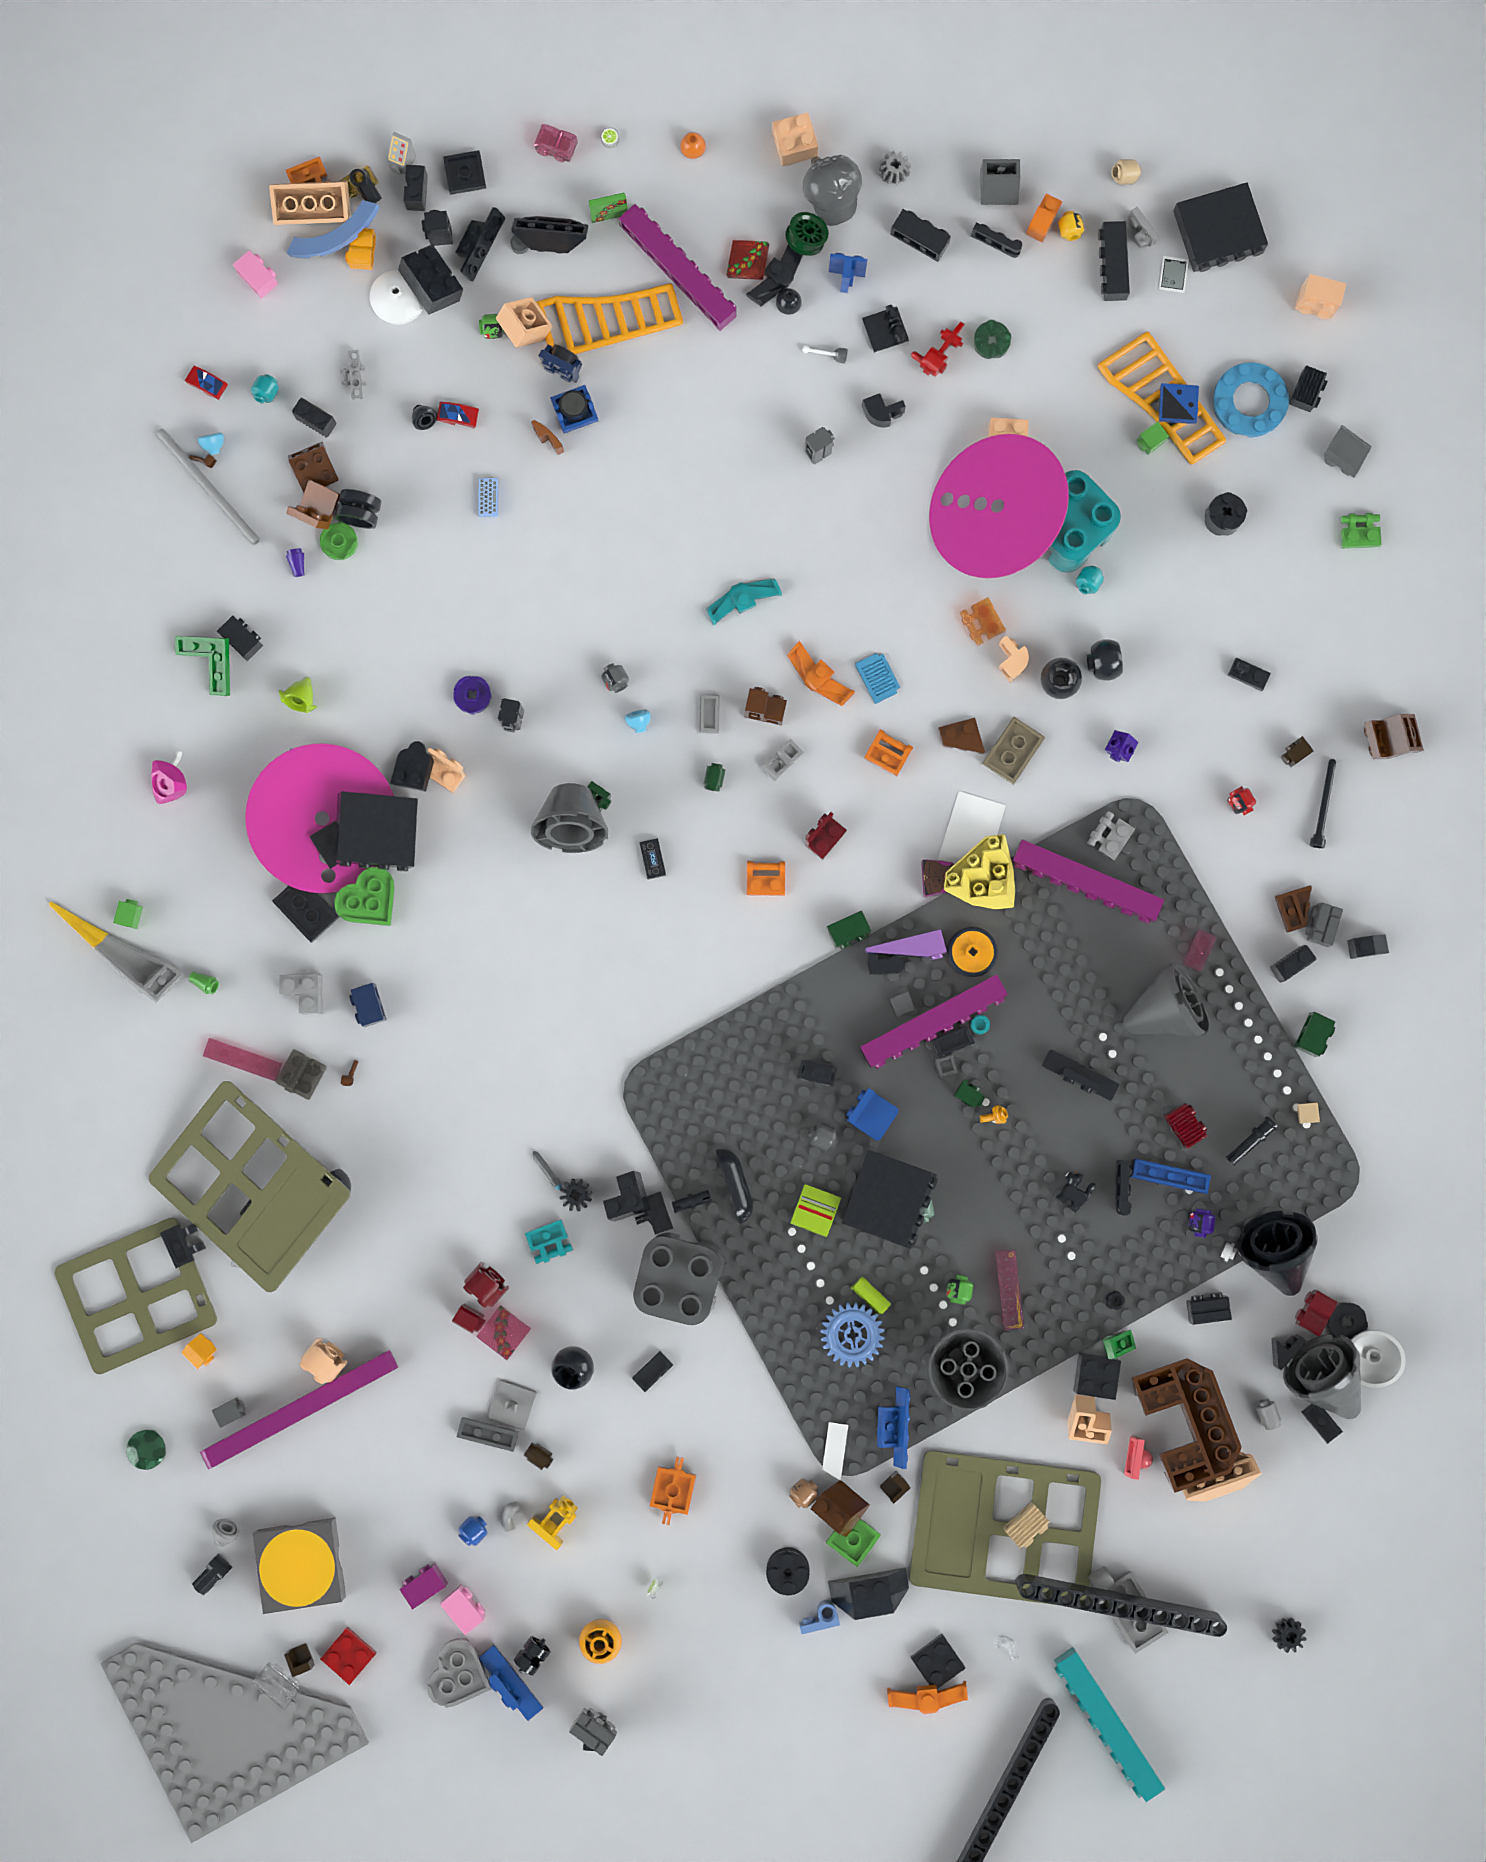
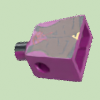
[921,859,954,898]

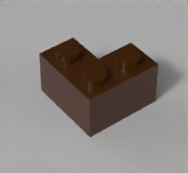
[745,687,787,726]

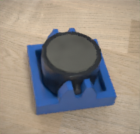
[550,385,599,434]

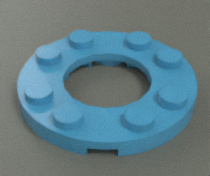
[1213,362,1289,438]

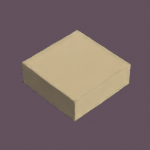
[1297,1103,1320,1124]

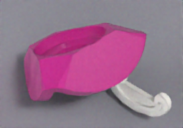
[151,751,187,804]

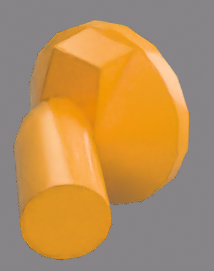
[979,1105,1008,1124]

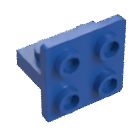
[828,253,868,293]

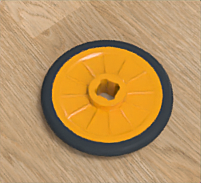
[948,927,998,977]

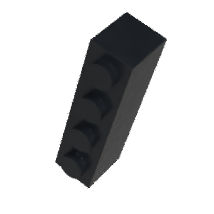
[1098,221,1130,301]

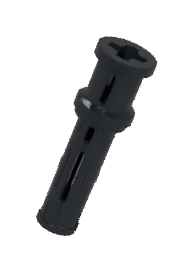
[1226,1116,1279,1166]

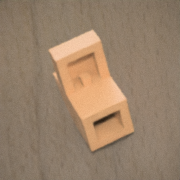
[999,636,1029,683]

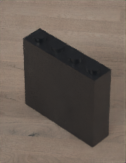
[1173,182,1268,272]
[334,791,418,872]
[842,1149,938,1249]

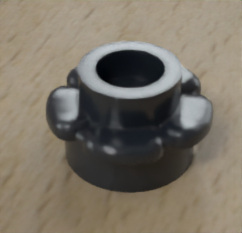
[1106,1291,1125,1310]

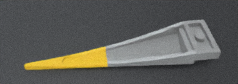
[49,902,182,1003]

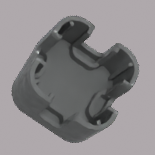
[633,1232,725,1325]

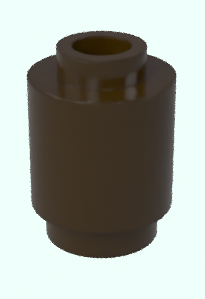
[523,1442,554,1470]

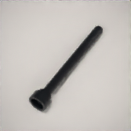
[1309,759,1336,849]

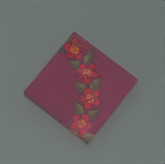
[476,1305,531,1360]

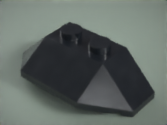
[511,216,589,254]
[828,1568,909,1620]

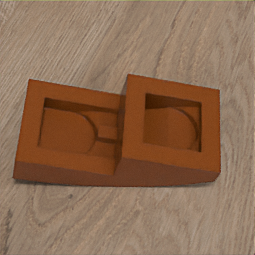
[531,420,564,455]

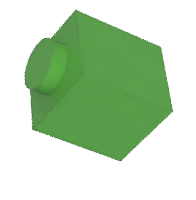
[1136,422,1169,455]
[113,899,143,929]

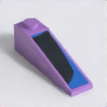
[865,929,947,960]

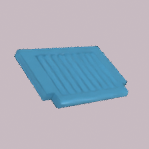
[855,653,900,704]

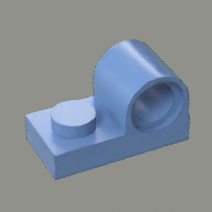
[799,1600,840,1634]

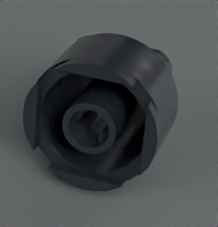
[1204,492,1248,536]

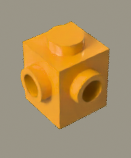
[181,1333,217,1369]

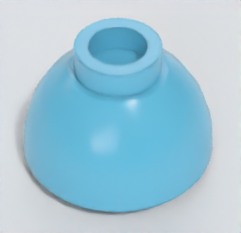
[197,433,224,455]
[624,710,651,733]

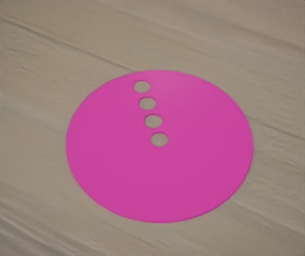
[929,434,1069,579]
[245,744,394,893]

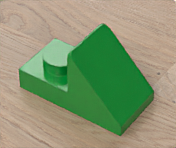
[1102,1330,1136,1359]

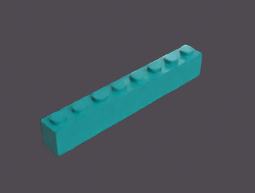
[1054,1647,1165,1802]

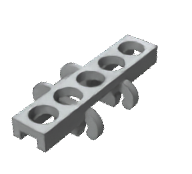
[341,350,366,400]

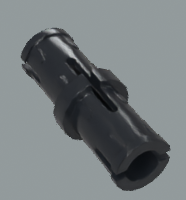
[671,1190,712,1213]

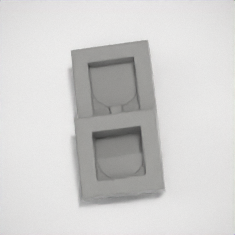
[762,739,804,781]

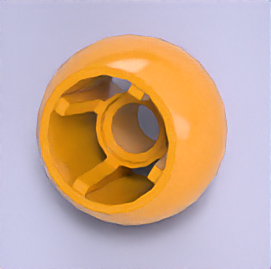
[579,1619,622,1664]

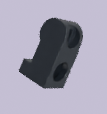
[868,954,905,975]

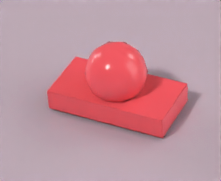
[1124,1436,1153,1480]

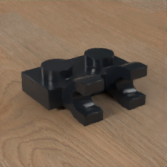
[160,1224,206,1268]

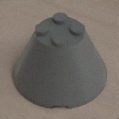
[928,1329,1009,1411]

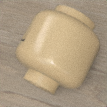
[1112,159,1141,185]

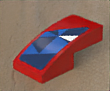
[184,365,228,400]
[436,402,479,428]

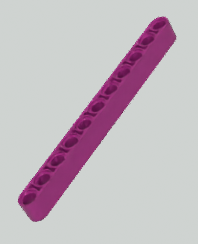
[200,1350,399,1470]

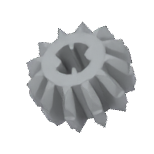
[879,150,911,185]

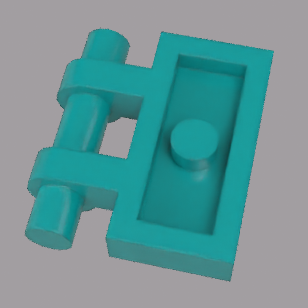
[525,1219,573,1264]

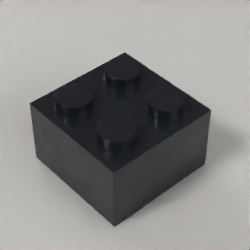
[1073,1352,1121,1400]

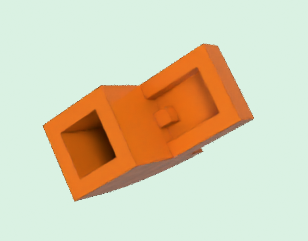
[1026,193,1063,243]

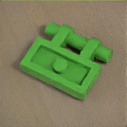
[1341,513,1382,549]

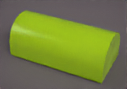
[851,1276,891,1314]

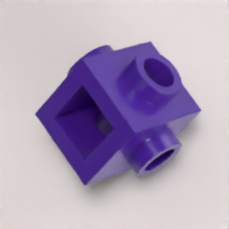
[1105,730,1139,762]

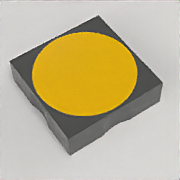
[253,1517,346,1614]

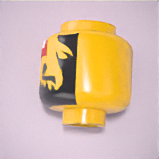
[1058,211,1084,241]

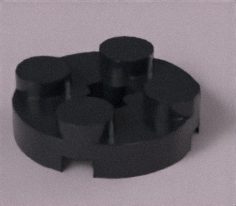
[1327,1302,1368,1340]

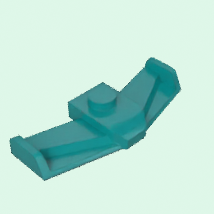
[706,578,782,626]

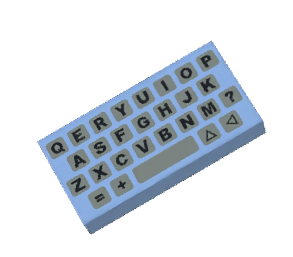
[479,478,498,517]

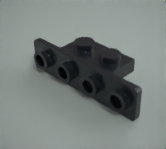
[455,207,505,281]
[1042,1049,1119,1101]

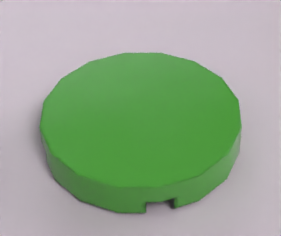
[320,522,358,560]

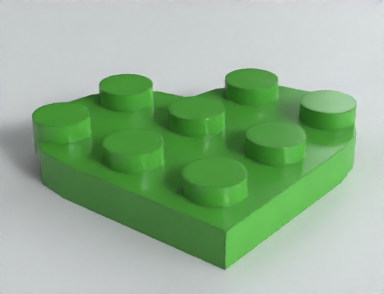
[334,867,395,926]

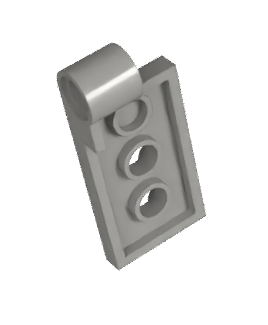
[1088,1566,1169,1654]

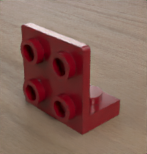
[805,812,847,860]

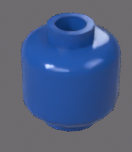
[458,1516,487,1546]

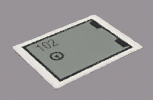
[1159,256,1189,293]

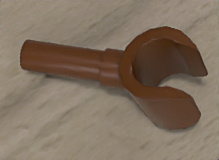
[189,454,217,468]
[341,1060,358,1086]

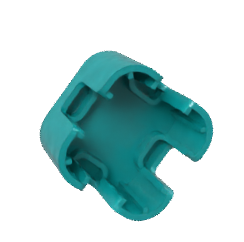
[1048,470,1121,573]

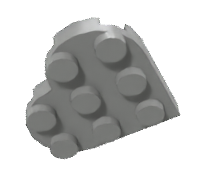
[427,1638,492,1708]

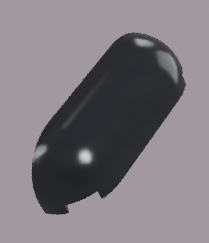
[716,1149,753,1224]

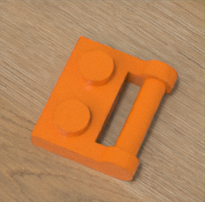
[864,729,913,777]
[747,861,785,896]

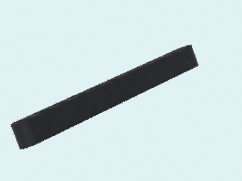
[1015,1574,1227,1637]
[957,1698,1060,1862]

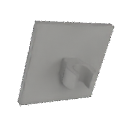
[487,1380,537,1430]

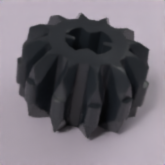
[559,1179,593,1211]
[1272,1617,1307,1653]

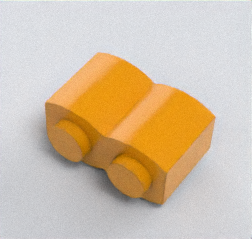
[345,228,376,270]

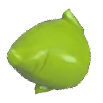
[279,676,317,713]

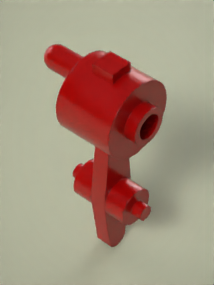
[911,321,965,377]

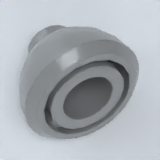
[212,1519,240,1547]

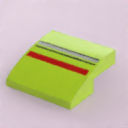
[790,1184,841,1237]

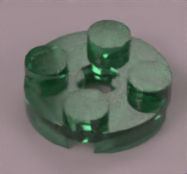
[974,320,1012,359]

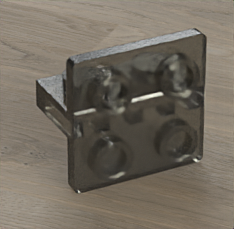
[275,1049,327,1100]

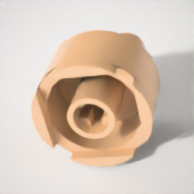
[299,1338,347,1384]

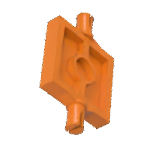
[649,1456,696,1525]

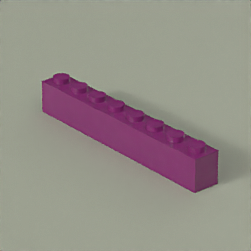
[619,204,737,331]
[1012,839,1164,924]
[859,975,1008,1069]

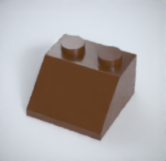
[810,1480,870,1537]

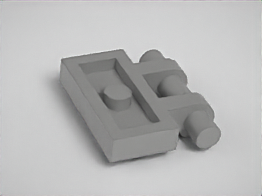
[1087,811,1135,861]

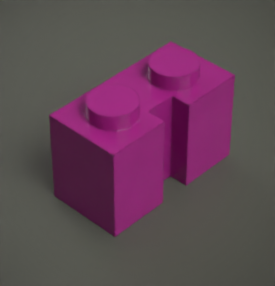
[399,1563,448,1610]

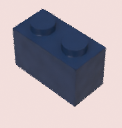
[349,983,387,1027]

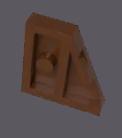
[938,718,985,754]

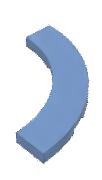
[287,200,380,258]

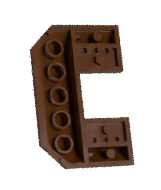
[1132,1358,1242,1493]

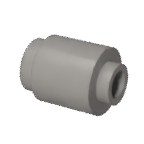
[1256,1399,1281,1430]

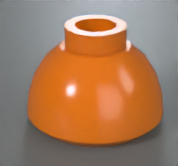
[680,132,706,159]

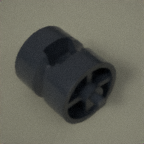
[513,1636,551,1676]

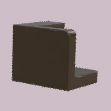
[880,1470,911,1504]
[284,1643,315,1677]

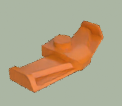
[787,641,855,706]
[887,1681,968,1714]

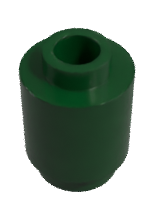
[703,763,726,792]

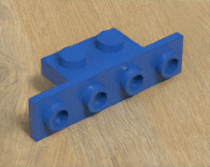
[877,1386,911,1469]
[479,1645,544,1721]

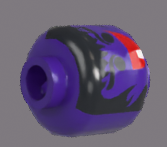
[1188,1209,1216,1238]

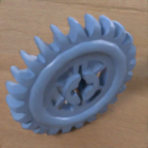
[820,1302,885,1367]

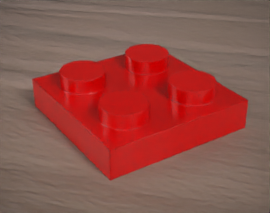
[320,1626,377,1685]

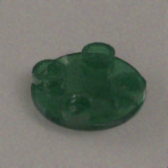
[126,1430,166,1470]

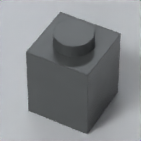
[211,1397,246,1428]

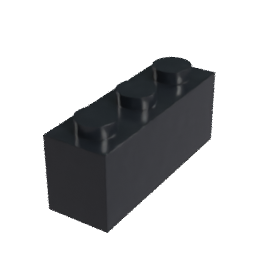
[890,209,951,262]

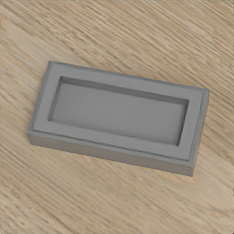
[700,695,720,734]

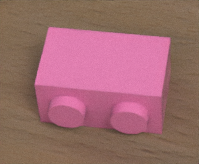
[233,250,278,299]
[440,1585,486,1635]

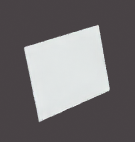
[938,791,1006,864]

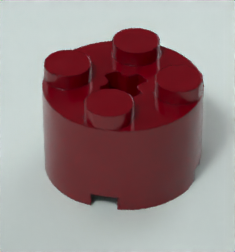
[463,1262,509,1308]

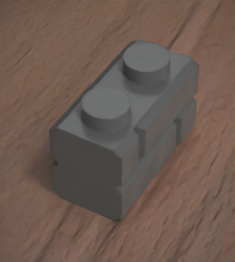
[805,426,835,464]
[1305,902,1343,947]
[569,1708,617,1756]

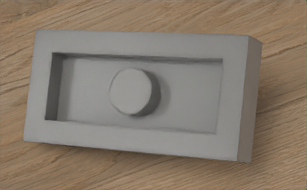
[1128,206,1159,248]

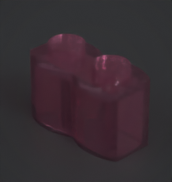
[534,124,578,163]

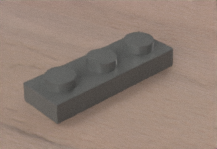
[456,1417,519,1452]

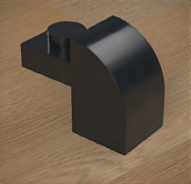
[862,393,906,428]

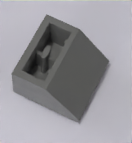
[980,159,1020,205]

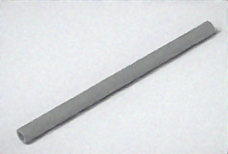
[156,429,260,545]

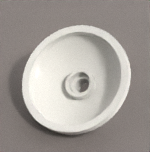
[370,269,424,325]
[1351,1330,1406,1388]

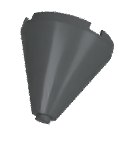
[1122,962,1210,1036]
[1283,1334,1361,1419]

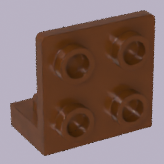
[288,441,339,493]

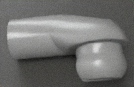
[501,1502,520,1532]

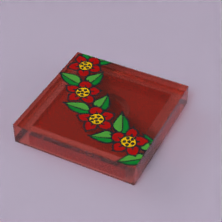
[726,240,770,280]

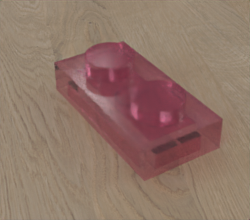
[1182,929,1217,973]

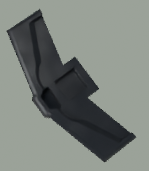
[746,245,803,307]

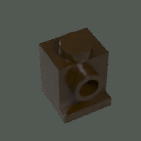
[1281,736,1314,767]

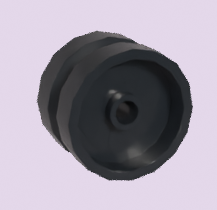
[335,489,382,529]

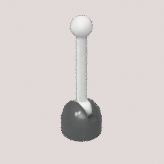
[802,345,848,364]

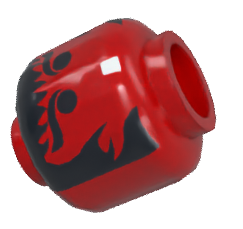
[1227,786,1256,816]

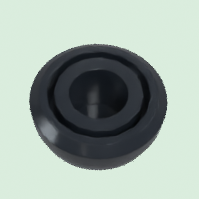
[776,288,802,315]
[412,405,437,430]

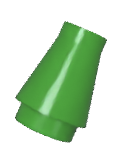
[189,971,219,994]

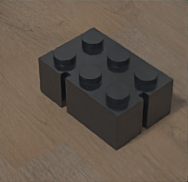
[398,244,463,315]

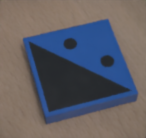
[1158,383,1199,424]

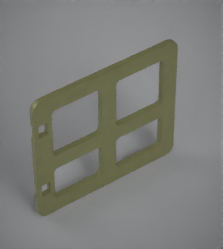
[55,1218,217,1374]

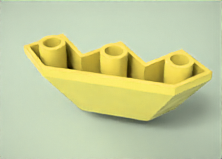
[944,834,1015,909]

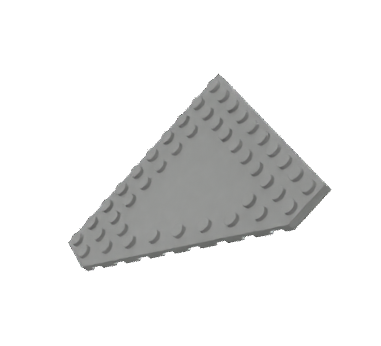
[101,1643,369,1843]

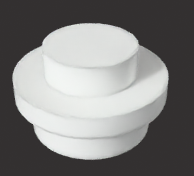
[1221,1243,1237,1262]

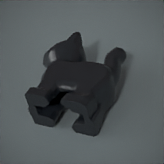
[1055,1172,1096,1213]

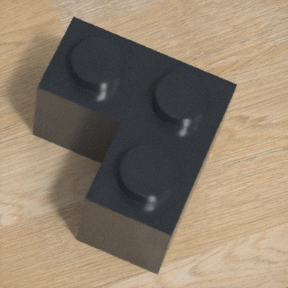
[603,1171,650,1222]

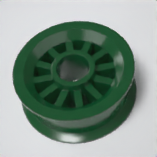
[785,212,829,256]

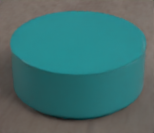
[970,1015,990,1034]

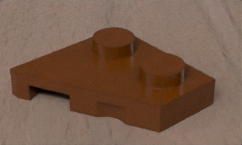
[1275,885,1312,933]

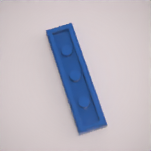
[1130,1158,1211,1194]

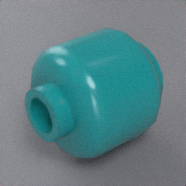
[251,374,279,404]
[1076,565,1104,595]

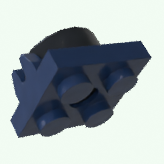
[538,344,582,383]

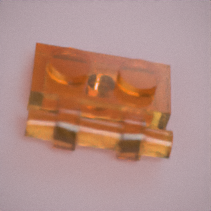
[960,597,1006,646]

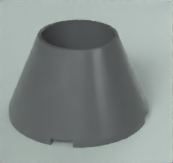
[531,783,609,853]

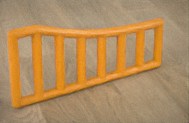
[536,283,683,354]
[1098,331,1226,465]

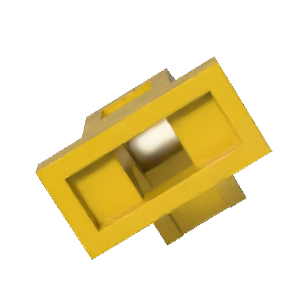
[527,1495,578,1551]

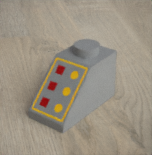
[387,132,416,174]

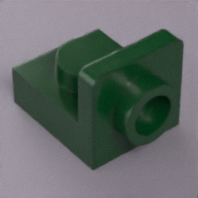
[588,781,612,812]

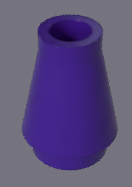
[285,548,305,577]

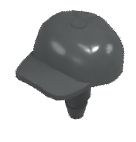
[803,155,862,226]

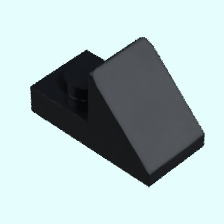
[1271,1334,1307,1370]

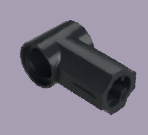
[349,168,382,203]
[192,1553,232,1596]

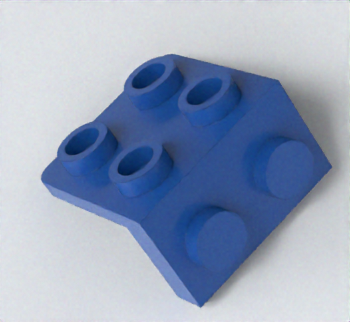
[846,1088,899,1141]

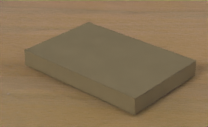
[982,717,1045,785]

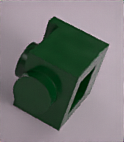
[953,1079,985,1108]

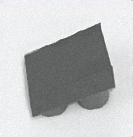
[1324,425,1372,478]

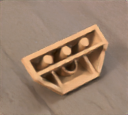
[1182,1452,1261,1502]

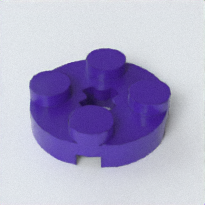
[453,676,492,715]

